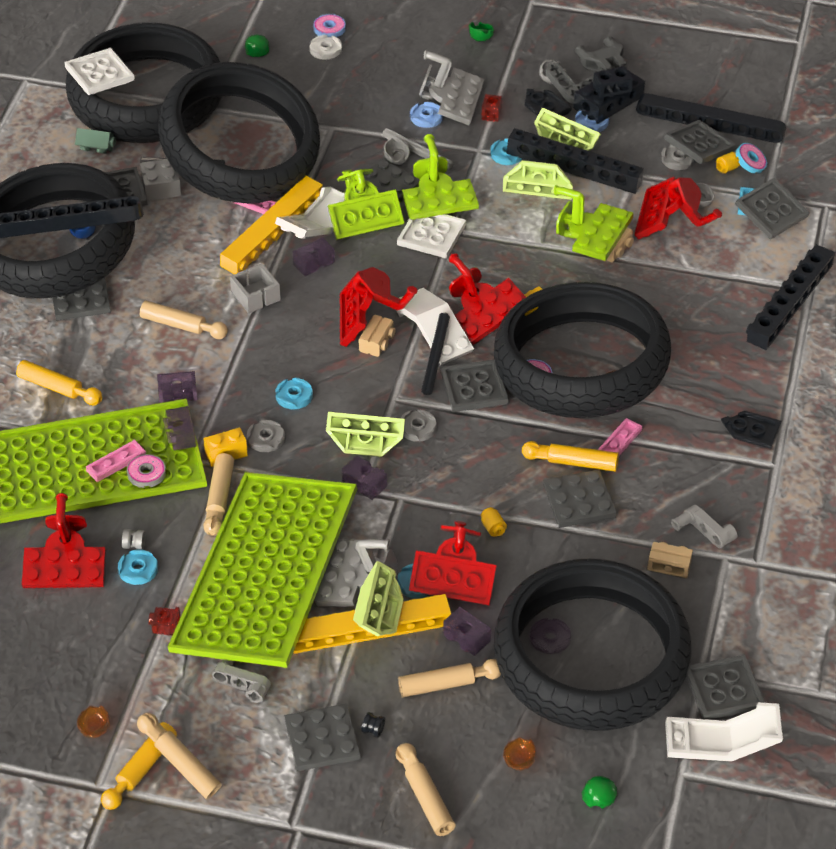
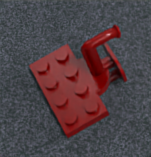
[634,177,722,240]
[449,253,526,346]
[340,267,418,347]
[22,493,106,588]
[409,521,496,606]

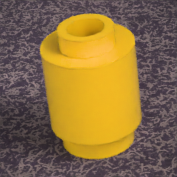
[716,152,740,174]
[481,507,507,537]

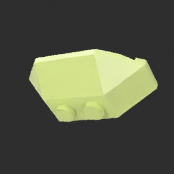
[534,108,601,151]
[503,160,573,200]
[326,412,405,457]
[353,561,404,636]

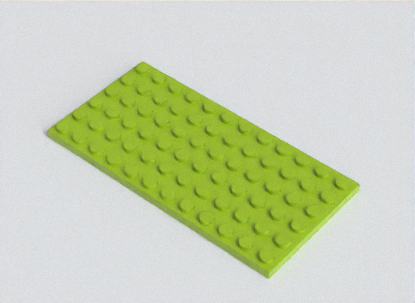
[0,399,207,524]
[168,472,357,668]

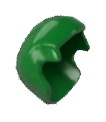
[469,22,494,42]
[245,34,269,57]
[582,776,617,809]

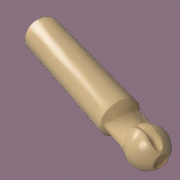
[140,300,228,339]
[203,453,235,536]
[398,659,501,698]
[137,713,222,800]
[396,743,455,836]

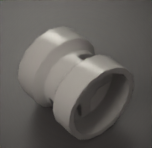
[122,529,146,550]

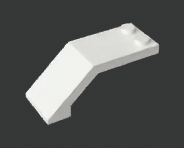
[275,187,344,239]
[396,288,474,365]
[665,702,783,761]

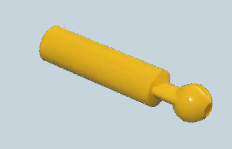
[16,360,102,406]
[522,441,619,472]
[101,722,177,810]

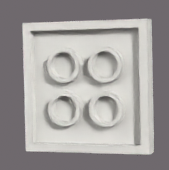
[65,48,134,95]
[397,214,466,259]

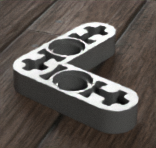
[545,62,594,104]

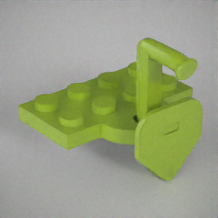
[402,134,479,220]
[327,169,405,240]
[554,185,633,261]

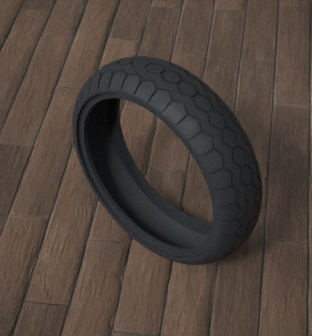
[66,23,221,143]
[158,62,320,203]
[0,163,135,299]
[494,282,671,418]
[494,559,692,731]

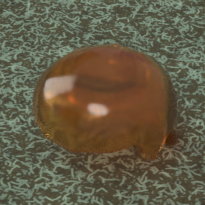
[77,706,110,738]
[503,737,536,771]

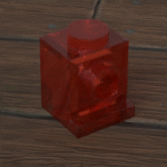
[482,94,502,122]
[148,607,181,636]

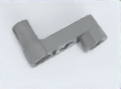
[671,505,738,548]
[212,659,271,703]

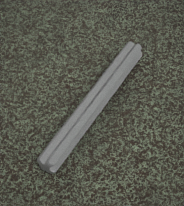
[382,128,453,170]

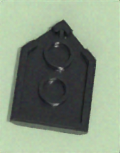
[525,89,572,117]
[721,411,782,449]

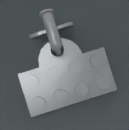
[418,50,484,125]
[315,539,398,607]

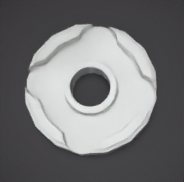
[309,35,342,60]

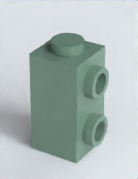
[75,128,116,154]

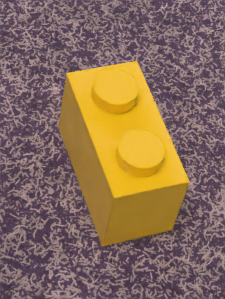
[203,427,248,467]

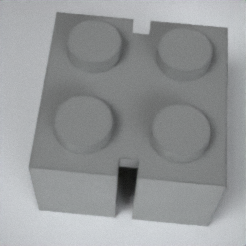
[140,159,181,201]
[230,263,281,313]

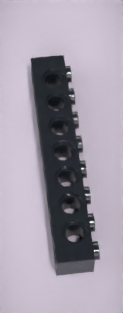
[507,128,644,194]
[746,244,835,350]

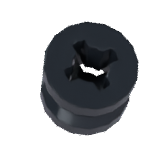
[361,712,385,737]

